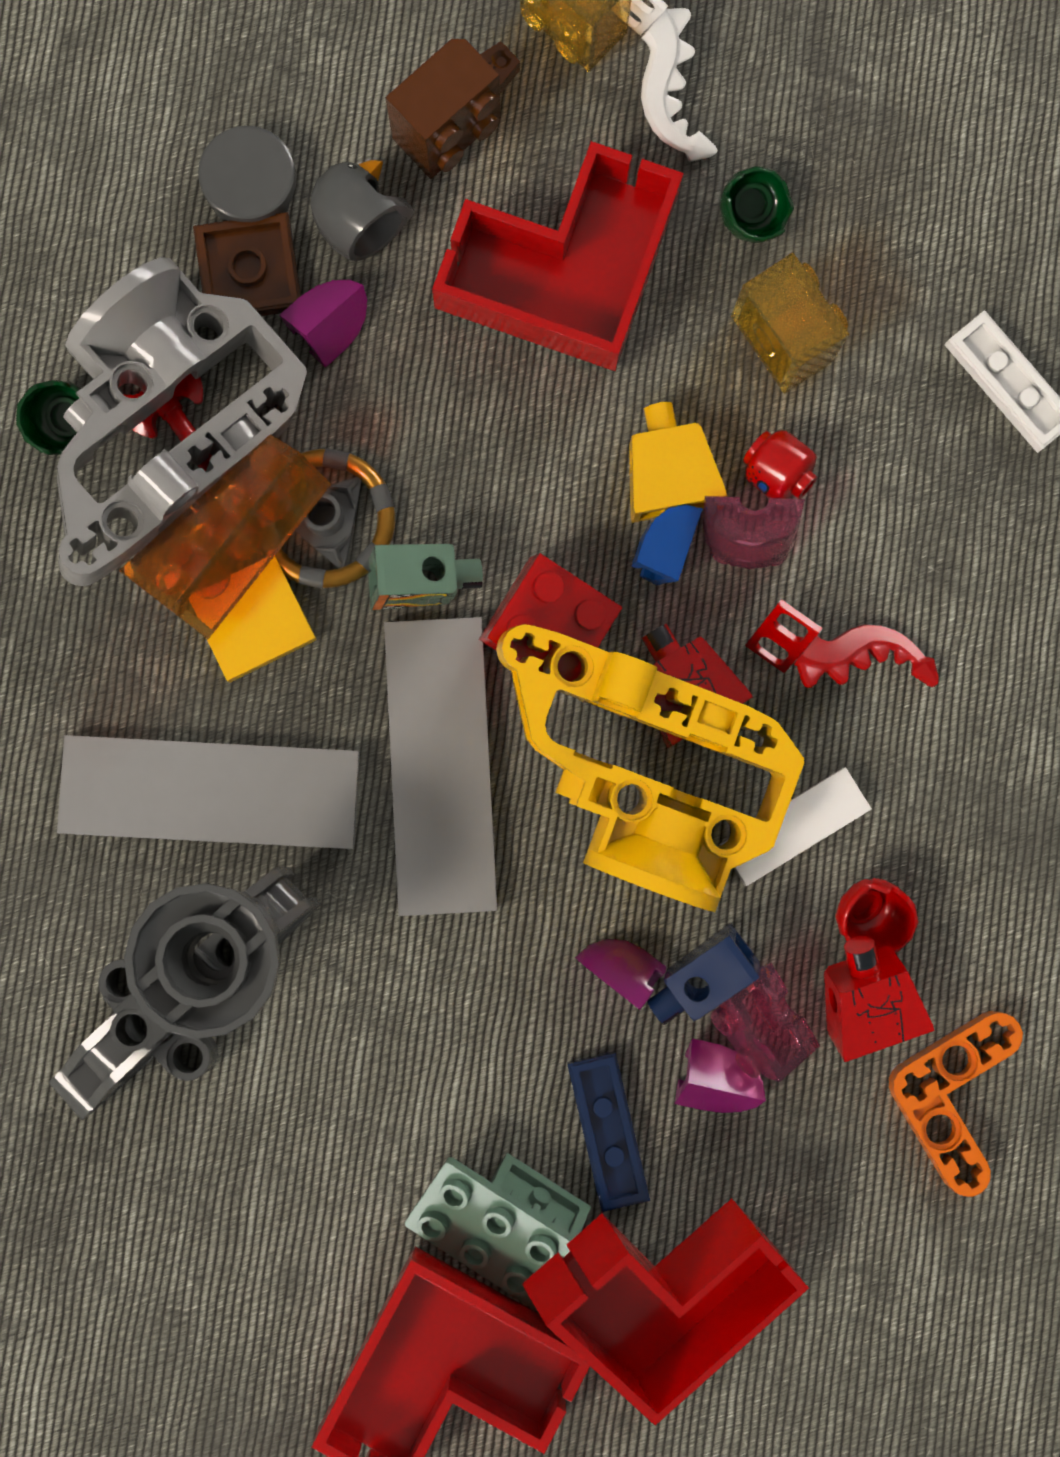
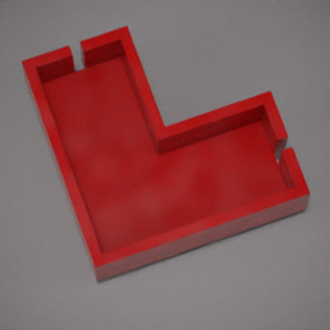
[432,141,684,371]
[522,1198,809,1426]
[311,1246,590,1457]

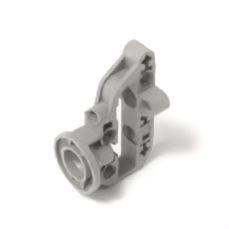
[57,257,307,586]

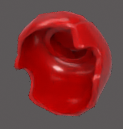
[835,877,919,953]

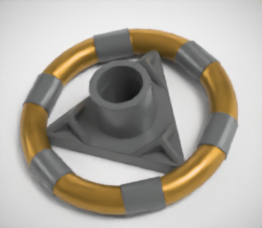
[254,448,395,589]

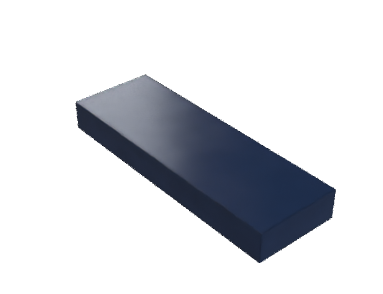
[567,1051,650,1212]

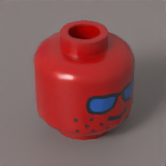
[743,430,818,503]

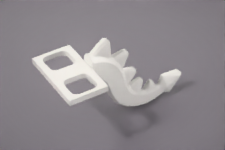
[604,0,717,162]

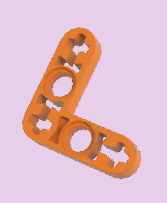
[888,1011,1023,1197]

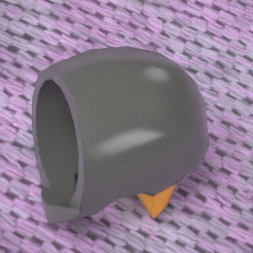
[310,160,414,261]

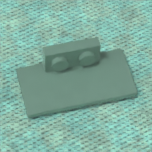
[404,1153,591,1312]

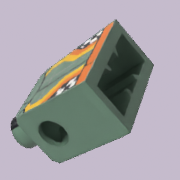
[368,544,483,610]

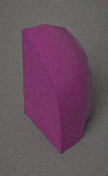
[279,280,367,368]
[575,939,666,1010]
[674,1038,766,1113]

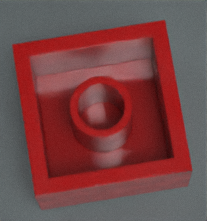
[479,553,623,682]

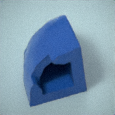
[632,504,703,586]

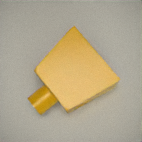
[629,402,727,523]

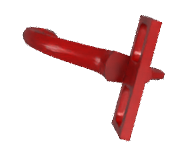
[745,599,939,688]

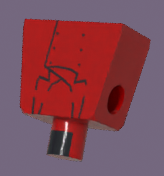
[641,623,753,748]
[824,936,934,1062]

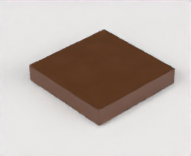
[193,212,301,316]

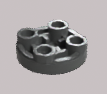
[198,126,297,222]

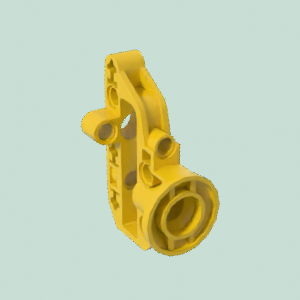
[496,624,804,913]

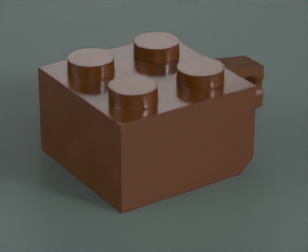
[385,39,520,179]

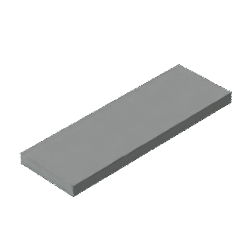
[384,617,498,916]
[57,735,360,849]

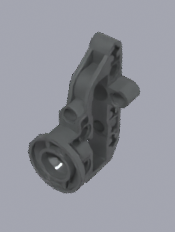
[49,867,321,1120]

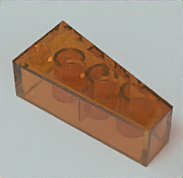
[119,434,331,639]

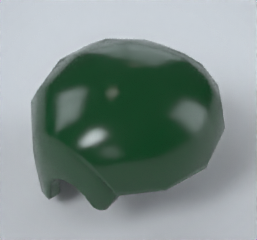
[720,166,794,243]
[16,380,81,455]

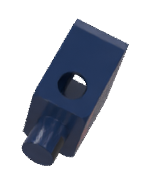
[647,922,760,1025]

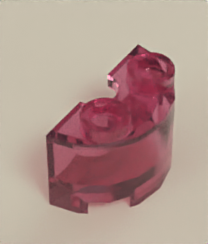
[702,496,805,569]
[711,963,820,1082]

